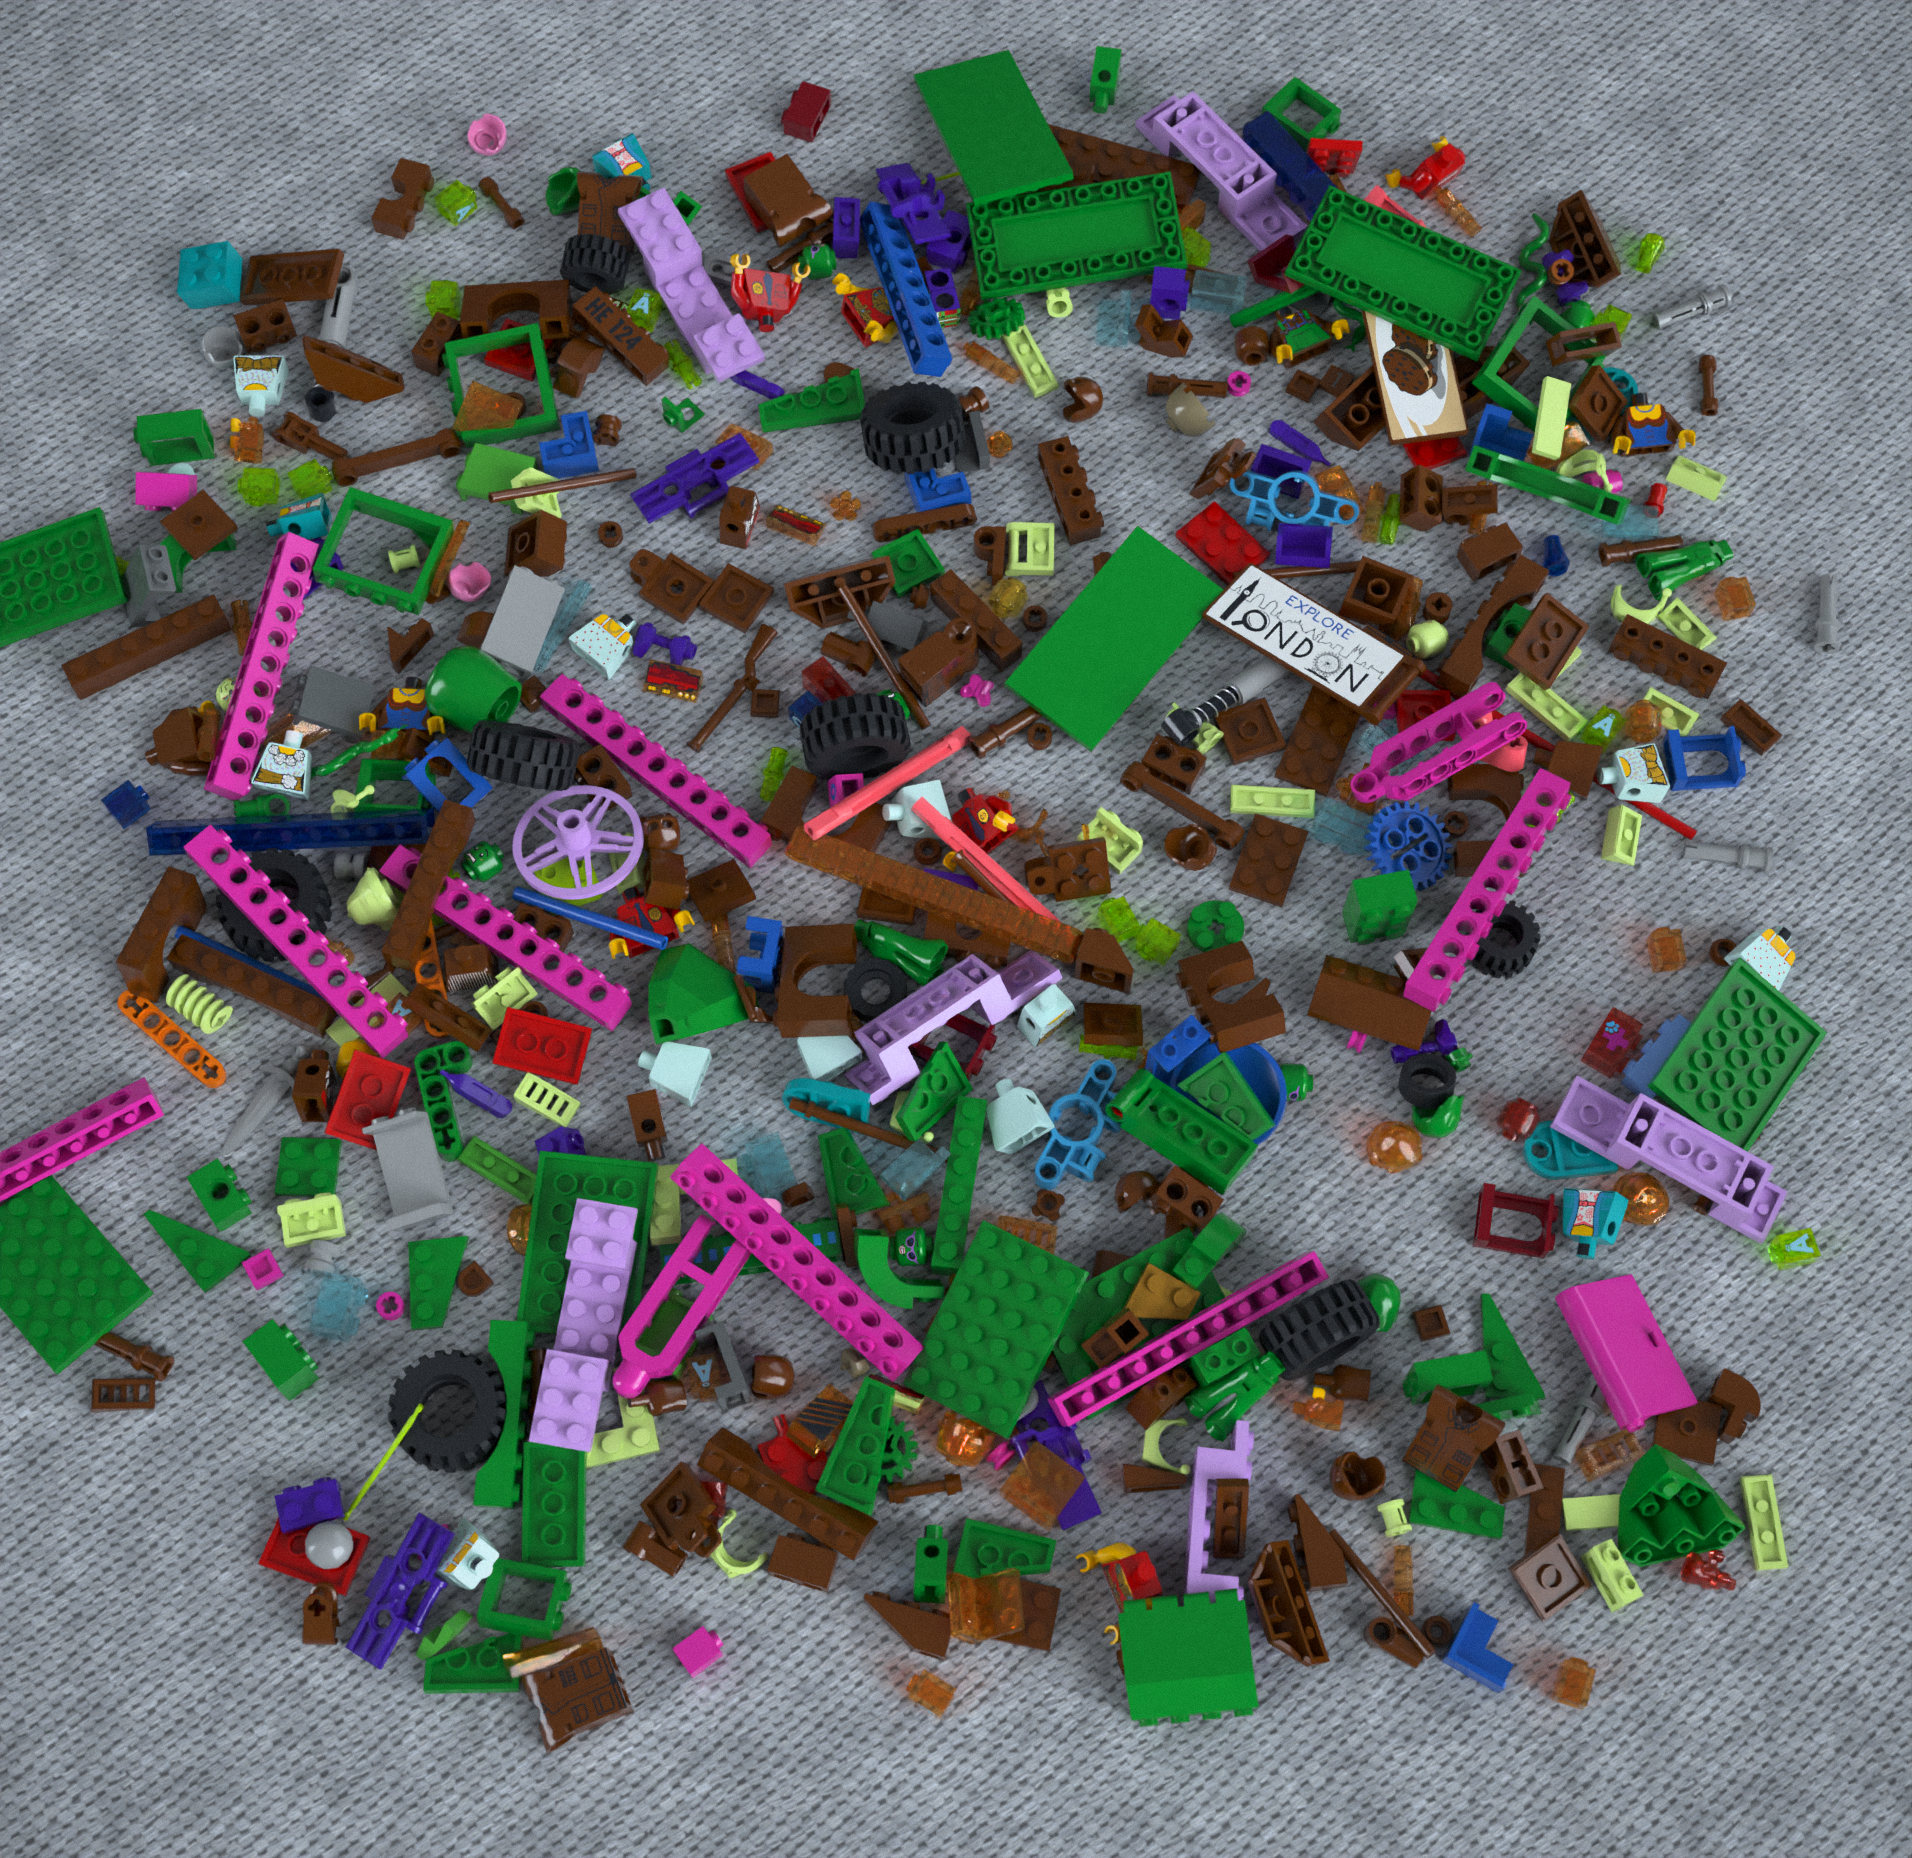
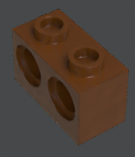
[233,299,297,353]
[411,311,463,377]
[1399,465,1443,532]
[1141,734,1207,795]
[574,744,633,813]
[505,902,574,953]
[1149,1165,1224,1234]
[1125,1364,1197,1430]
[1480,1429,1544,1505]

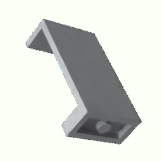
[479,566,565,680]
[362,1107,454,1231]

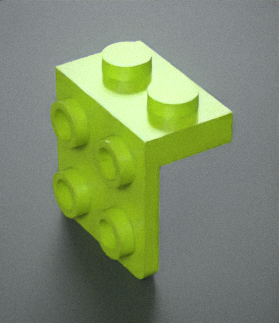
[532,851,603,915]

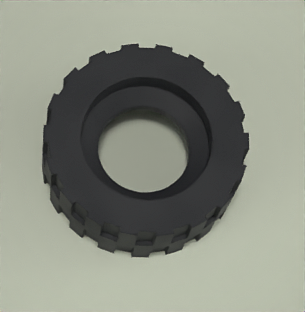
[844,958,907,1023]

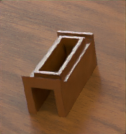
[1546,322,1622,367]

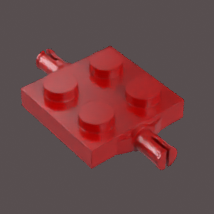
[757,1414,828,1495]

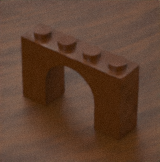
[460,279,572,340]
[1447,764,1531,877]
[761,765,892,876]
[116,866,207,1003]
[773,924,858,1038]
[1175,941,1286,1053]

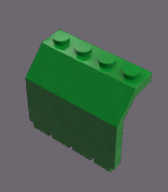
[1118,1588,1259,1727]

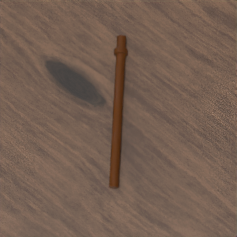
[789,1097,949,1164]

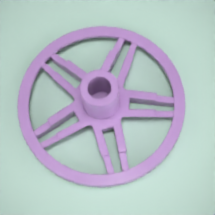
[512,785,643,900]

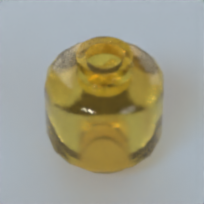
[988,577,1028,619]

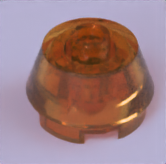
[936,1411,996,1467]

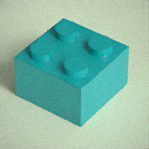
[177,241,243,309]

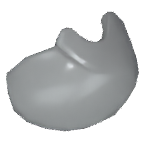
[201,326,243,369]
[305,1521,353,1569]

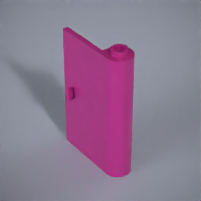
[1555,1274,1698,1433]

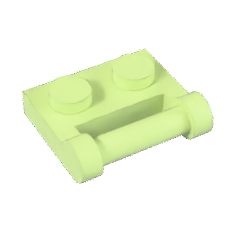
[1005,522,1054,576]

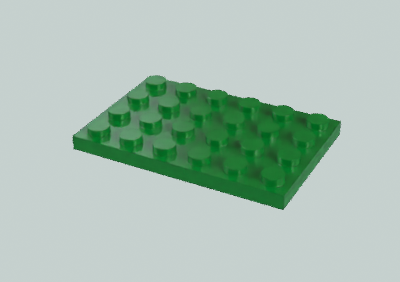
[0,507,128,648]
[1647,958,1827,1152]
[516,1151,659,1341]
[0,1175,154,1375]
[903,1220,1089,1439]
[1051,1227,1242,1420]

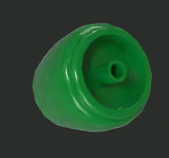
[425,646,522,735]

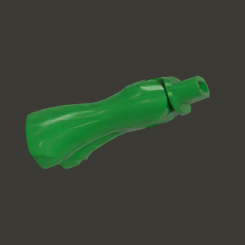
[1635,540,1733,602]
[854,919,948,987]
[1184,1351,1285,1442]

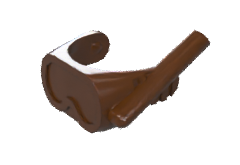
[733,975,778,1024]

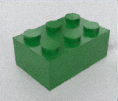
[1342,870,1418,945]

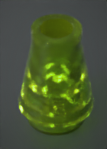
[1635,233,1665,274]

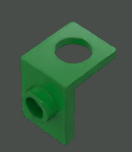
[661,396,705,433]

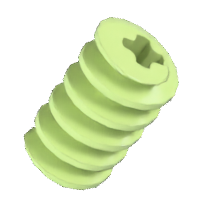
[166,974,233,1034]

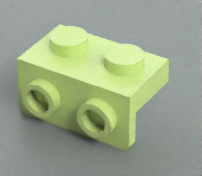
[511,467,562,518]
[1077,807,1143,875]
[470,966,538,1030]
[277,1193,346,1248]
[1580,1539,1643,1613]

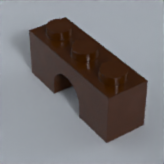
[371,158,434,240]
[923,912,1013,969]

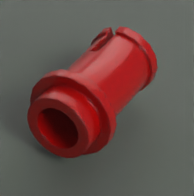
[1642,483,1668,518]

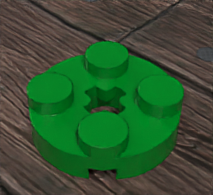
[1187,900,1244,952]

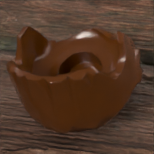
[1164,824,1217,871]

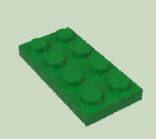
[522,1442,587,1568]

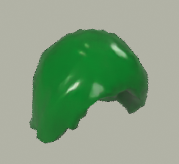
[545,167,581,216]
[1412,1094,1465,1138]
[1358,1273,1401,1332]

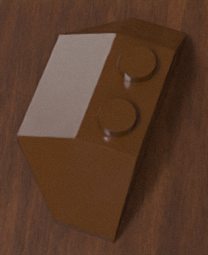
[1549,189,1621,288]
[302,335,405,403]
[1454,346,1530,420]
[783,555,896,629]
[1247,1540,1330,1667]

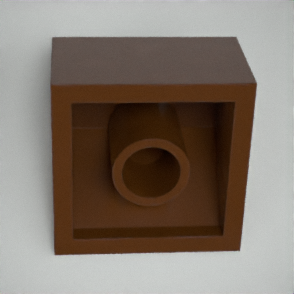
[504,510,567,577]
[1338,556,1413,625]
[1074,928,1134,994]

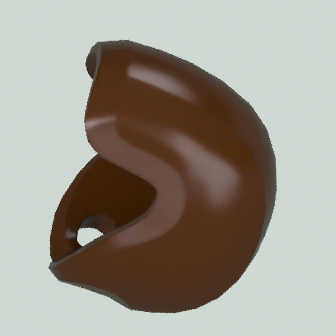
[1062,377,1103,423]
[639,813,681,853]
[1115,1170,1160,1215]
[751,1354,795,1400]
[1330,1451,1386,1501]

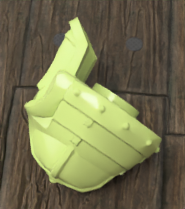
[346,868,405,931]

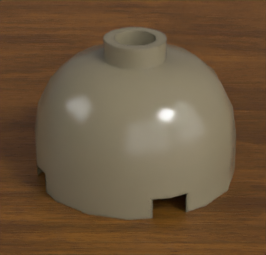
[1165,383,1216,437]

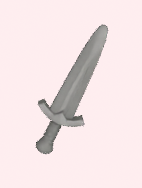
[222,1044,312,1155]

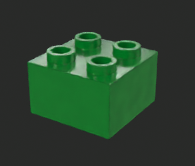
[242,1319,319,1401]

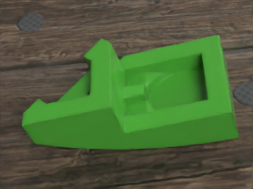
[415,1609,472,1660]

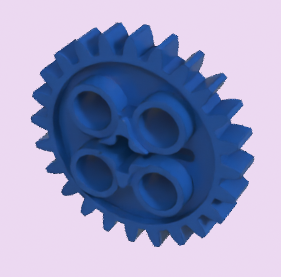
[1364,801,1453,892]

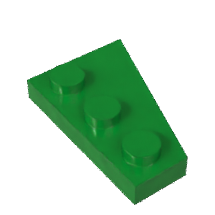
[895,1041,973,1141]
[1177,1052,1276,1141]
[818,1127,890,1220]
[408,1236,469,1331]
[1475,1392,1541,1420]
[1408,1469,1505,1540]
[952,1518,1057,1580]
[423,1633,523,1694]

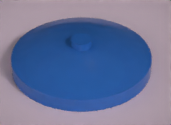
[1169,1040,1287,1145]

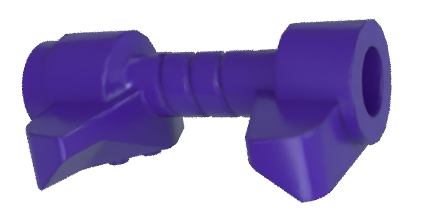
[1542,250,1588,306]
[633,622,697,669]
[1390,1019,1458,1064]

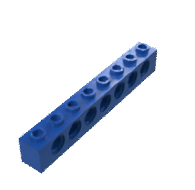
[860,201,953,377]

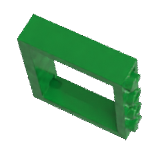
[1472,296,1606,432]
[442,323,561,448]
[313,487,454,615]

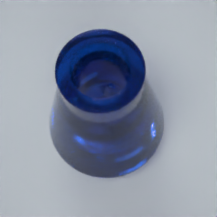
[1542,535,1570,577]

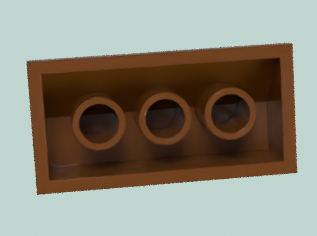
[1313,365,1385,451]
[1307,955,1432,1051]

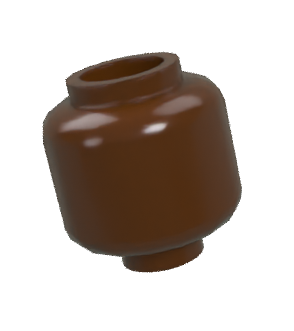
[1234,326,1270,366]

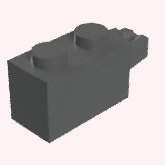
[847,601,928,654]

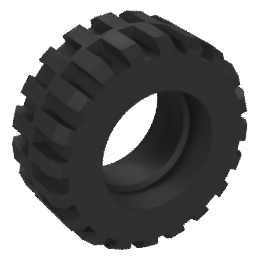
[860,382,965,474]
[799,693,911,780]
[466,720,580,791]
[215,848,332,962]
[1259,1279,1380,1381]
[388,1349,507,1473]

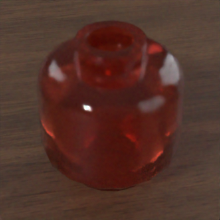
[1496,1097,1541,1143]

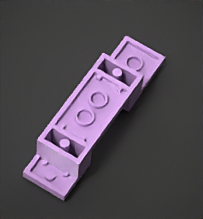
[1135,92,1307,251]
[618,188,765,383]
[844,950,1062,1106]
[1550,1075,1787,1244]
[529,1198,638,1452]
[1182,1420,1254,1606]

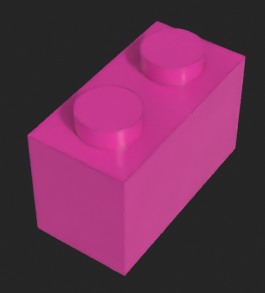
[135,472,197,512]

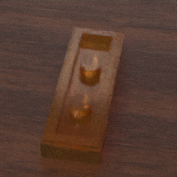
[429,519,470,597]
[503,1627,603,1678]

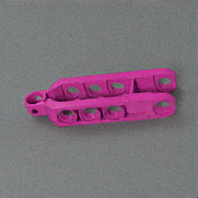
[1350,682,1528,803]
[612,1214,751,1398]

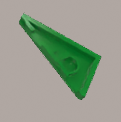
[144,1210,252,1293]
[1480,1293,1545,1400]

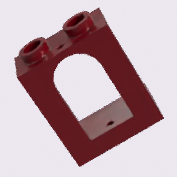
[1247,234,1305,294]
[908,1013,997,1081]
[1473,1183,1558,1259]

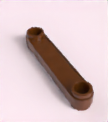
[332,428,461,487]
[1120,761,1245,851]

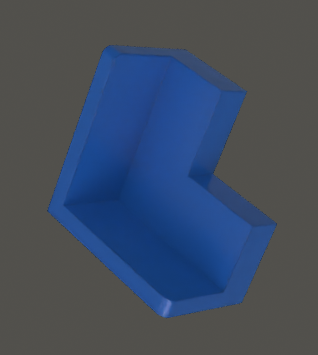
[1469,403,1533,461]
[539,411,599,479]
[904,468,972,512]
[1442,1601,1513,1693]

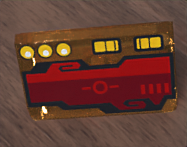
[766,505,826,546]
[643,659,704,703]

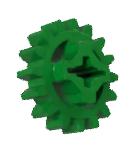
[968,297,1026,340]
[878,1416,918,1484]

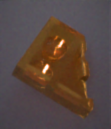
[452,380,523,431]

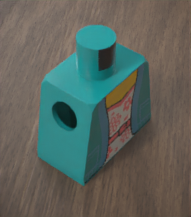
[592,133,652,191]
[266,493,332,540]
[1563,1188,1629,1260]

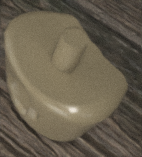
[840,1347,869,1379]

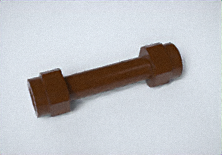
[478,176,525,229]
[1698,355,1718,416]
[887,1473,962,1504]

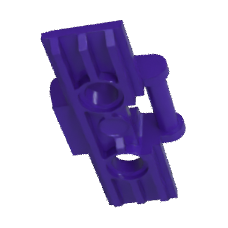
[876,163,950,245]
[630,433,760,524]
[1009,1380,1102,1531]
[345,1512,455,1669]

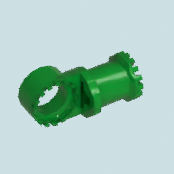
[233,793,291,824]

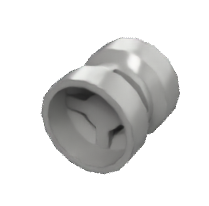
[334,851,369,880]
[304,1240,341,1278]

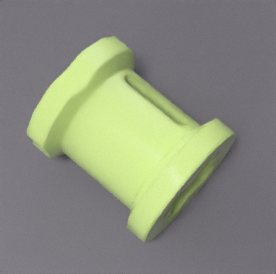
[388,544,421,574]
[1377,1499,1412,1537]

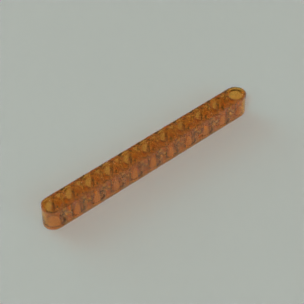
[784,826,1084,963]

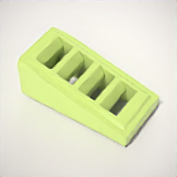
[514,1072,581,1127]

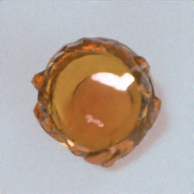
[1366,1121,1423,1173]
[1612,1172,1669,1226]

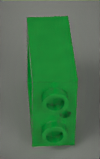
[1260,77,1341,154]
[133,409,215,466]
[354,759,436,824]
[1184,1327,1261,1389]
[1402,1350,1493,1406]
[476,1558,572,1641]

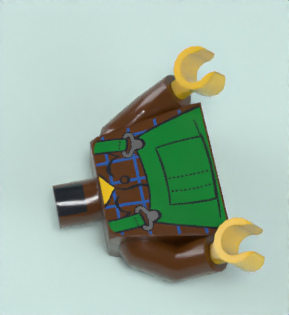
[1269,306,1350,369]

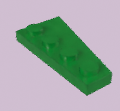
[758,368,865,433]
[815,1376,896,1516]

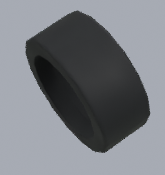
[1398,1054,1457,1109]

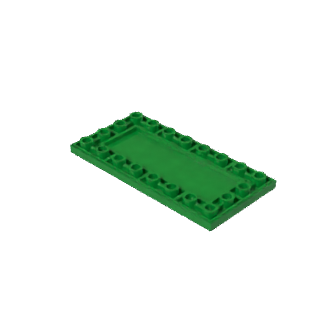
[914,50,1073,205]
[966,171,1187,300]
[1284,185,1522,361]
[1004,526,1223,752]

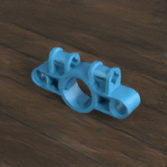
[1230,470,1360,531]
[1034,1059,1122,1190]

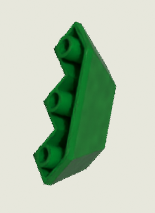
[648,943,759,1044]
[1618,1444,1746,1567]

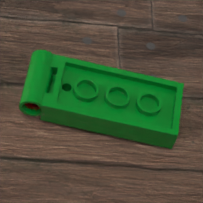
[1105,1069,1258,1195]

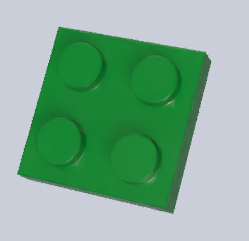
[871,529,945,599]
[274,1137,342,1197]

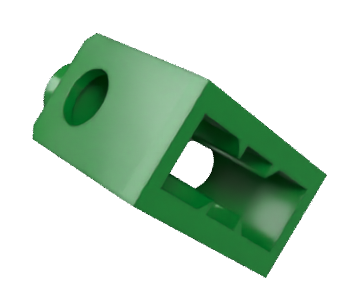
[1089,46,1122,114]
[914,1525,948,1604]

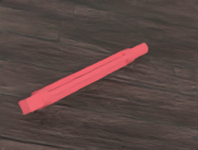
[804,726,971,840]
[911,797,1079,950]

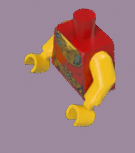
[832,273,898,348]
[1076,1542,1163,1644]

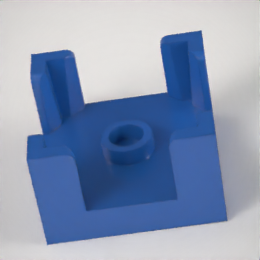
[737,916,784,994]

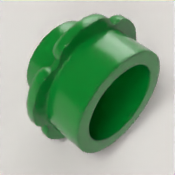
[1445,1047,1473,1073]

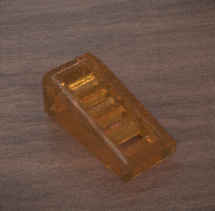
[715,423,773,470]
[998,1215,1058,1255]
[1574,1429,1645,1482]

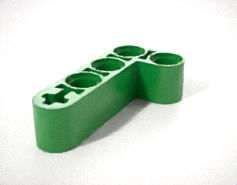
[414,1041,473,1162]

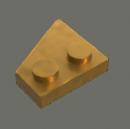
[1122,1263,1201,1320]

